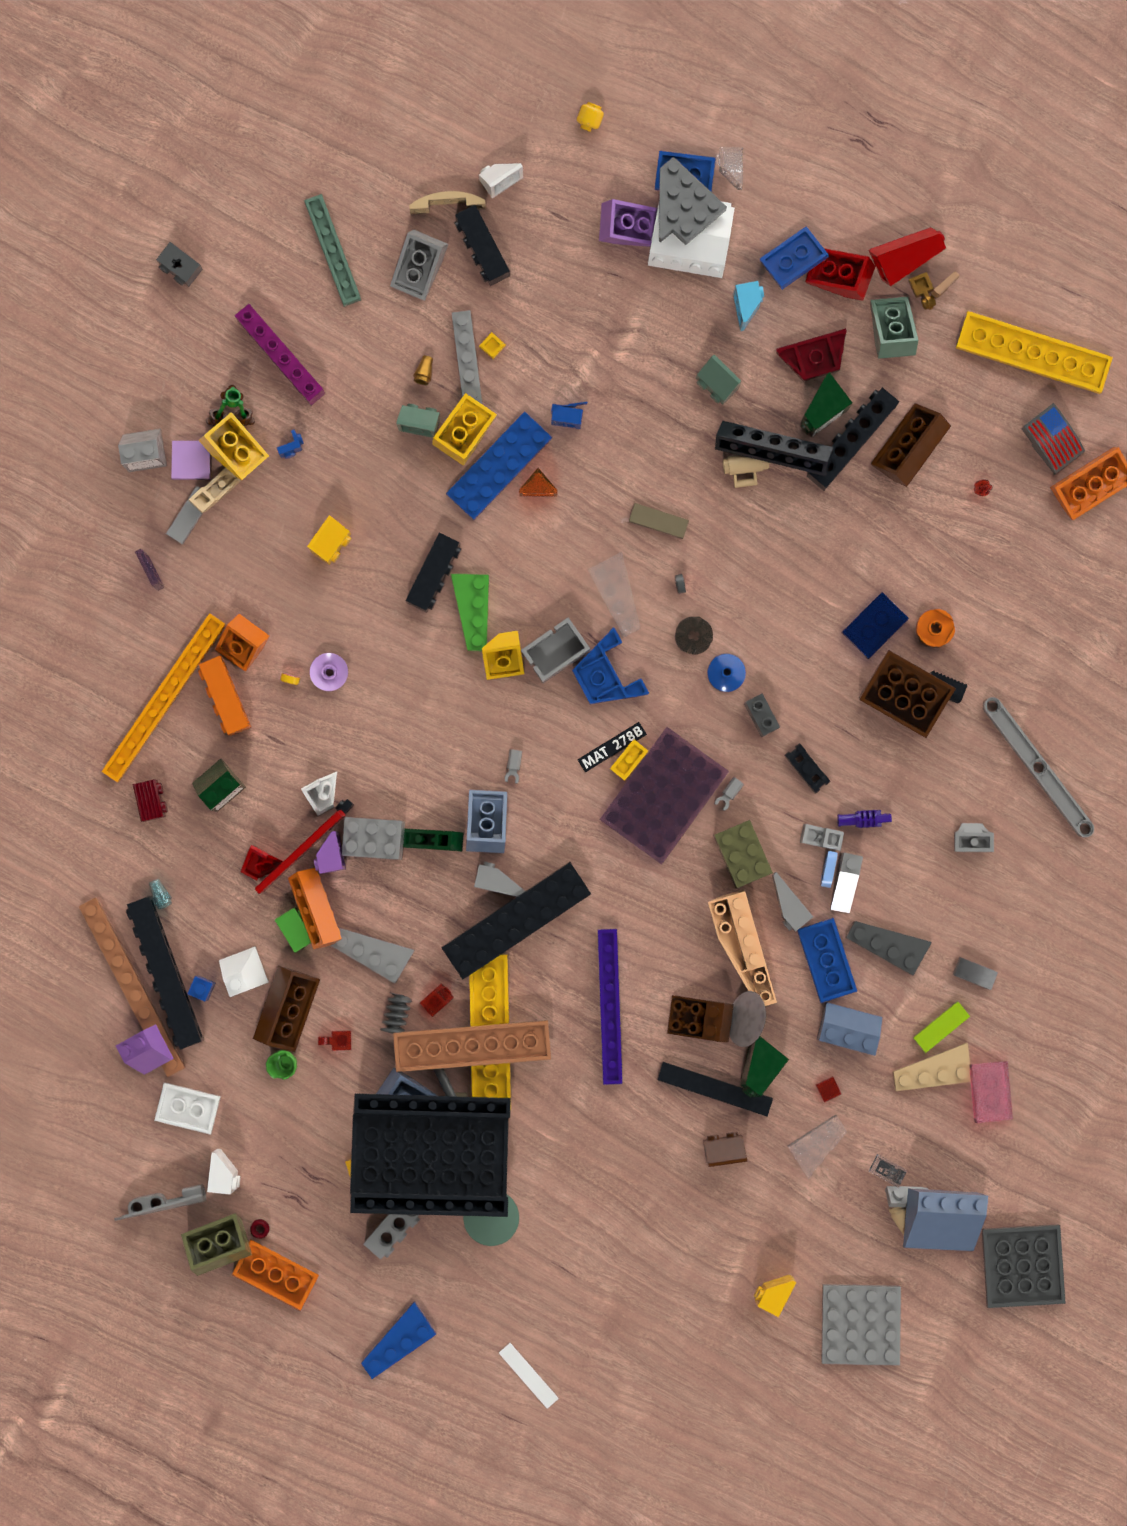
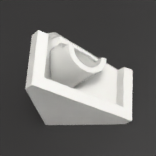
[301,772,337,816]

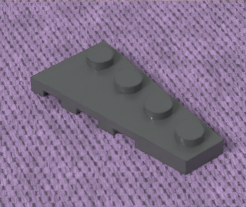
[845,921,932,976]

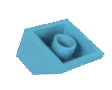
[733,281,764,331]

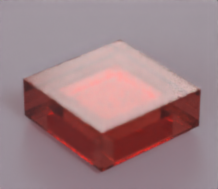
[815,1076,841,1102]

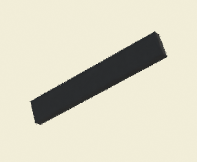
[657,1062,773,1117]

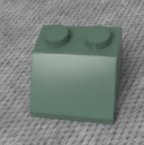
[696,355,741,405]
[396,404,441,438]

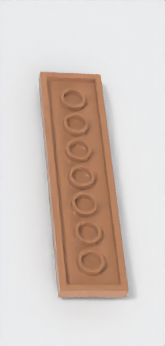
[393,1020,551,1072]

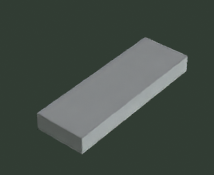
[166,486,202,544]

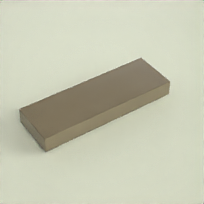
[629,503,689,539]

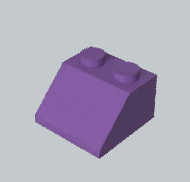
[314,831,346,874]
[116,1024,174,1075]

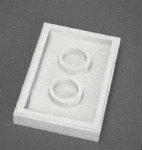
[154,1083,221,1135]

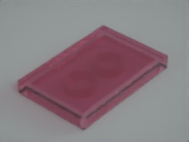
[969,1061,1013,1123]

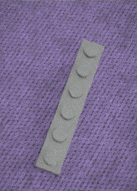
[452,310,482,404]

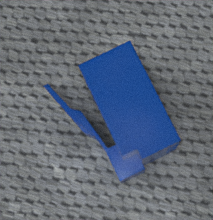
[551,402,587,429]

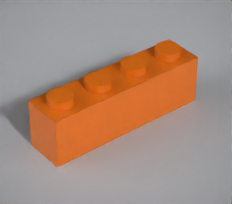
[198,656,251,736]
[288,868,342,950]

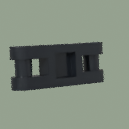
[784,743,831,794]

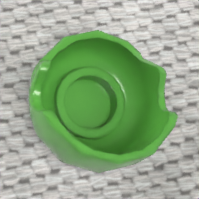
[266,1050,298,1080]

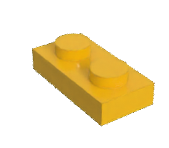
[610,739,648,781]

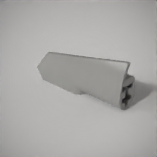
[114,1184,206,1221]

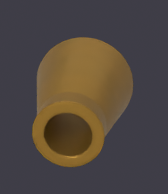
[413,355,433,386]

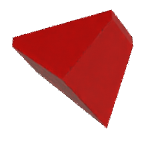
[240,845,283,881]

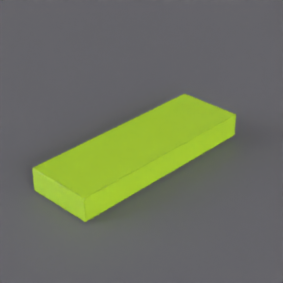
[913,1001,970,1053]

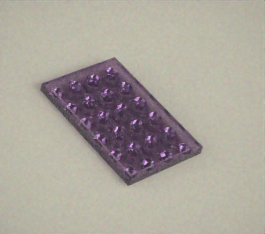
[600,727,729,865]

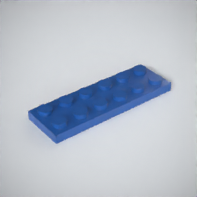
[446,411,552,520]

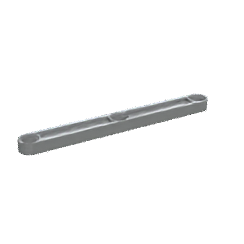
[983,697,1094,838]

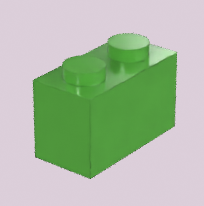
[275,907,311,953]

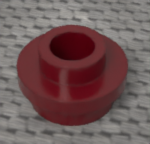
[250,1219,270,1239]

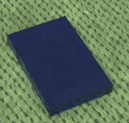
[841,592,909,659]

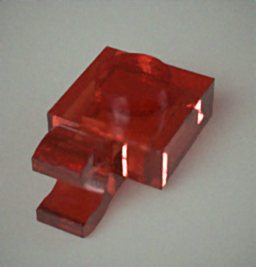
[318,1030,351,1051]

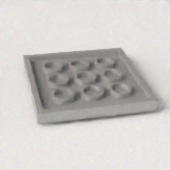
[821,1284,901,1365]

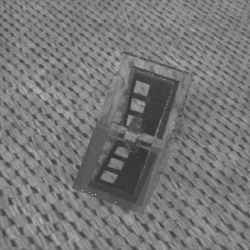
[869,1154,907,1188]

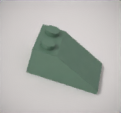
[870,297,919,359]

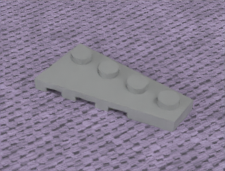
[331,928,415,983]

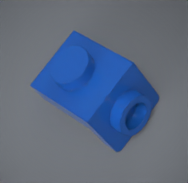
[277,430,304,459]

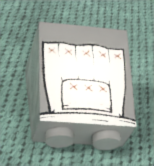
[118,429,167,472]

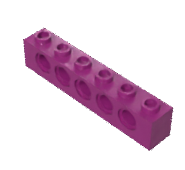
[234,304,325,406]

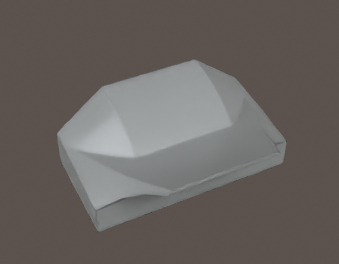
[954,823,994,852]

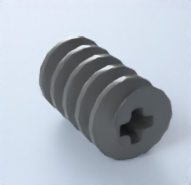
[380,992,412,1034]

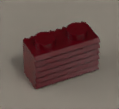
[132,779,168,822]

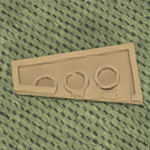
[893,1043,973,1091]

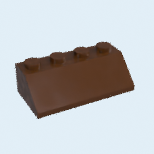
[871,403,951,487]
[253,965,320,1052]

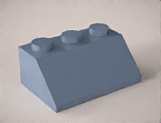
[817,1002,883,1056]

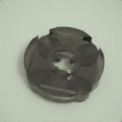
[675,617,713,655]

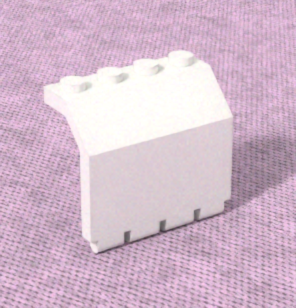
[648,201,735,278]

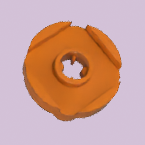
[916,609,955,648]

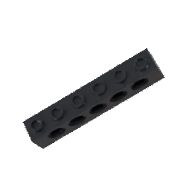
[807,387,900,491]
[715,421,833,476]

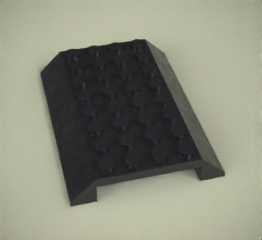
[350,1093,511,1217]

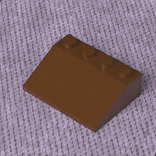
[859,650,956,738]

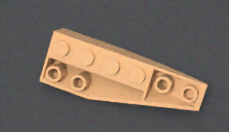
[708,890,777,1006]

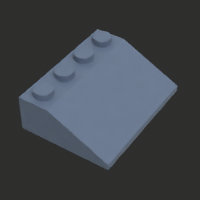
[903,1188,988,1251]

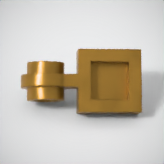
[908,272,936,310]

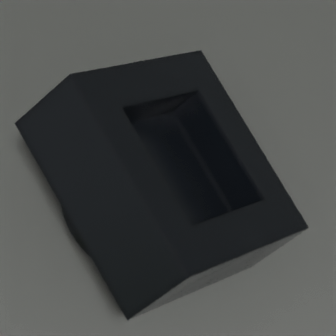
[335,799,354,814]

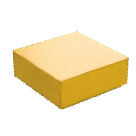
[479,332,506,360]

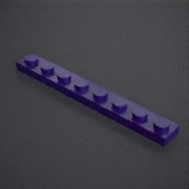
[598,929,623,1085]

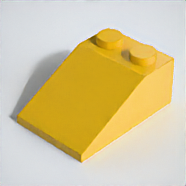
[432,393,497,466]
[198,412,269,480]

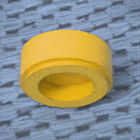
[280,673,300,685]

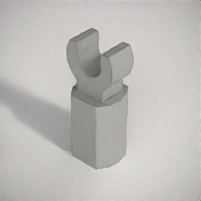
[505,749,523,784]
[714,777,744,811]

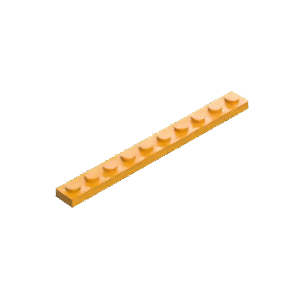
[101,613,226,783]

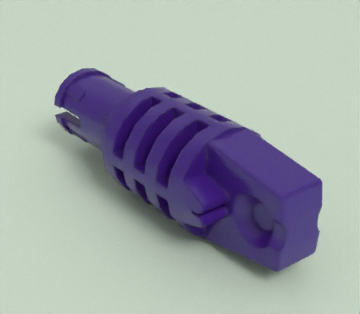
[837,810,892,828]

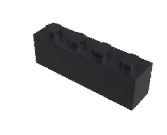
[454,205,510,286]
[405,532,462,613]

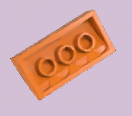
[1050,447,1127,520]
[232,1239,319,1311]

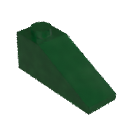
[403,828,464,852]

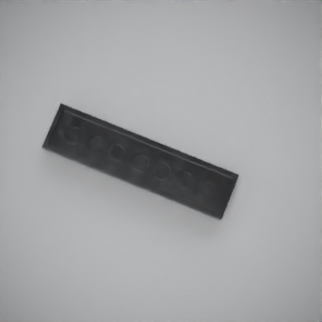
[441,862,591,980]

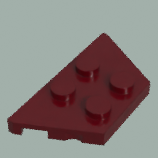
[775,328,847,381]

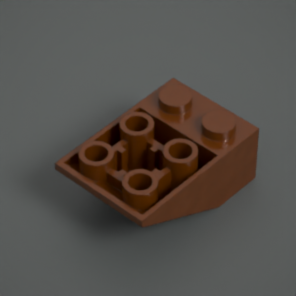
[667,995,734,1042]

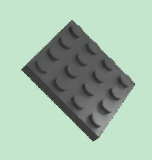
[982,1224,1066,1308]

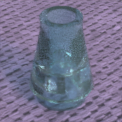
[149,879,172,909]

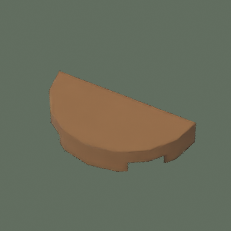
[931,271,960,298]

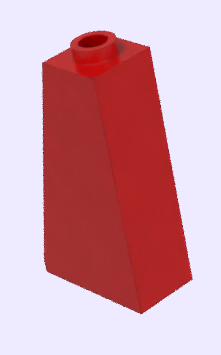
[868,227,946,286]

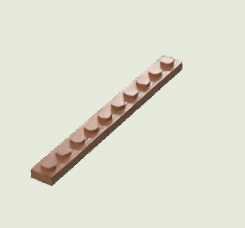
[79,897,186,1077]

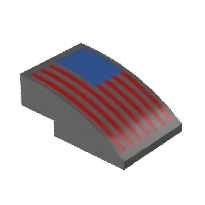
[1021,403,1085,474]

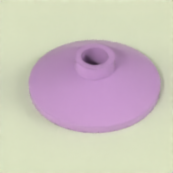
[310,653,348,691]

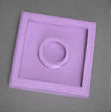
[171,441,211,480]

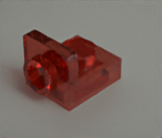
[420,983,454,1017]

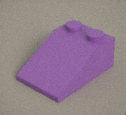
[599,199,658,247]

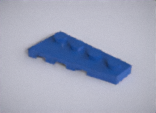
[361,1301,436,1379]

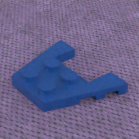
[572,628,649,704]

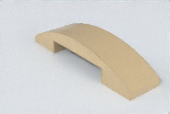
[409,191,486,214]
[189,468,241,514]

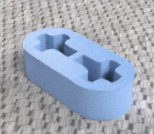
[820,851,838,888]

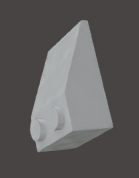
[390,230,448,301]

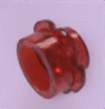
[974,479,993,496]

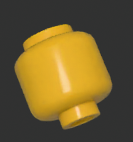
[576,102,604,132]

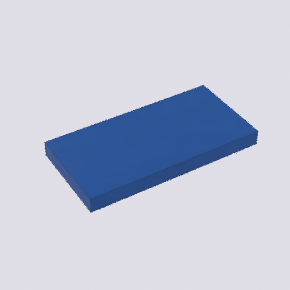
[797,918,857,1003]

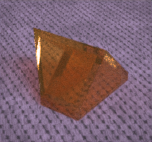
[519,467,557,497]

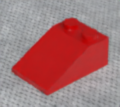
[805,248,876,301]

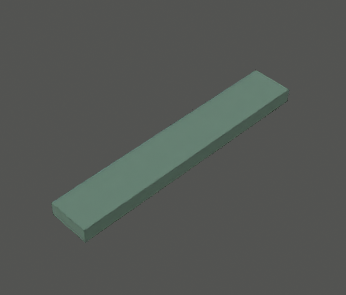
[304,194,361,307]

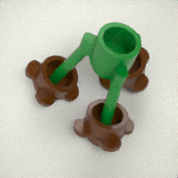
[206,385,255,426]

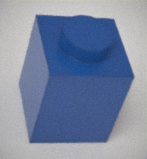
[187,976,216,1002]

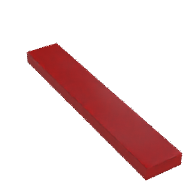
[255,810,346,894]

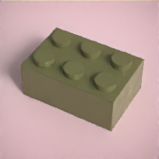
[713,820,773,888]
[181,1213,252,1276]

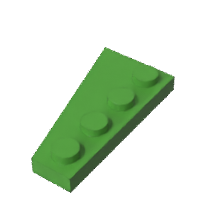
[451,574,489,651]

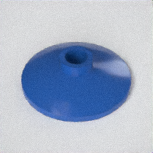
[708,654,746,692]

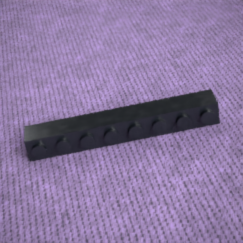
[126,896,204,1050]

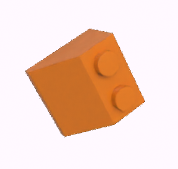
[215,614,270,672]

